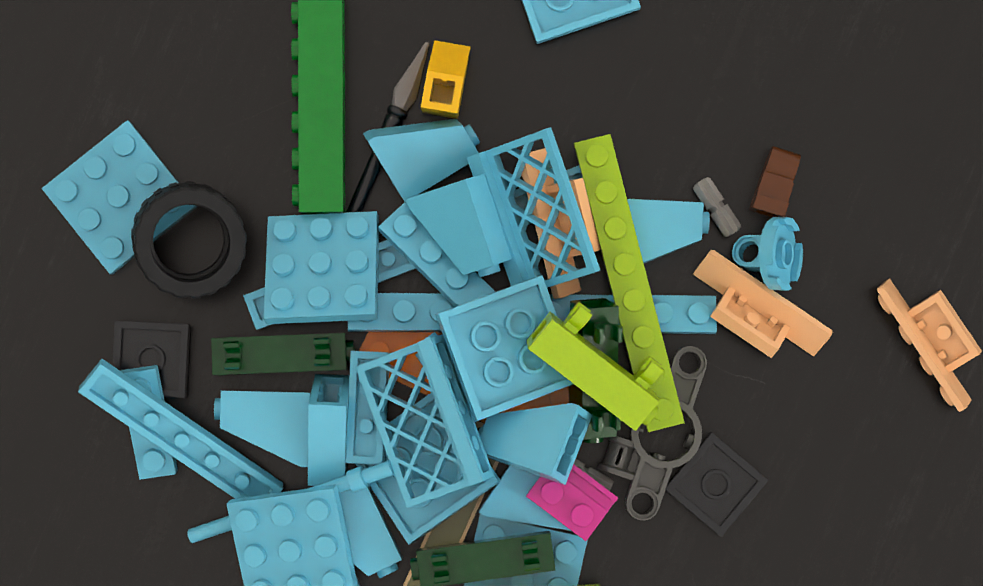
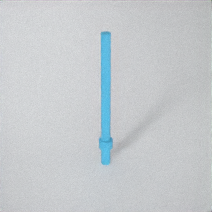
[187,461,394,543]

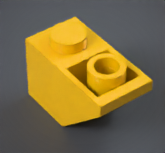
[421,40,470,119]

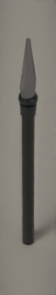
[346,42,429,213]

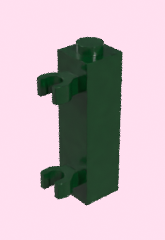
[569,298,623,443]
[211,333,355,376]
[410,531,556,586]

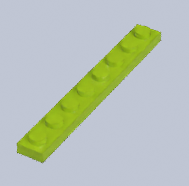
[574,134,684,432]

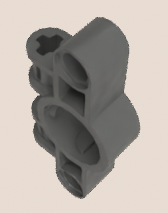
[597,346,707,521]

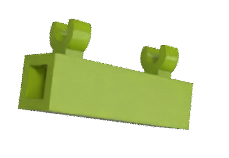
[526,302,664,431]

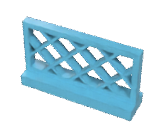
[467,127,600,288]
[355,334,494,508]

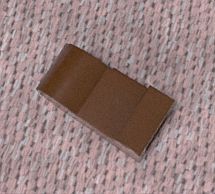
[749,146,801,218]

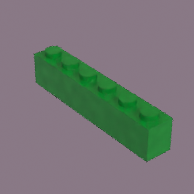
[291,0,346,215]

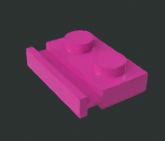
[526,464,618,541]

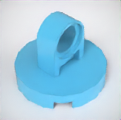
[732,217,803,291]

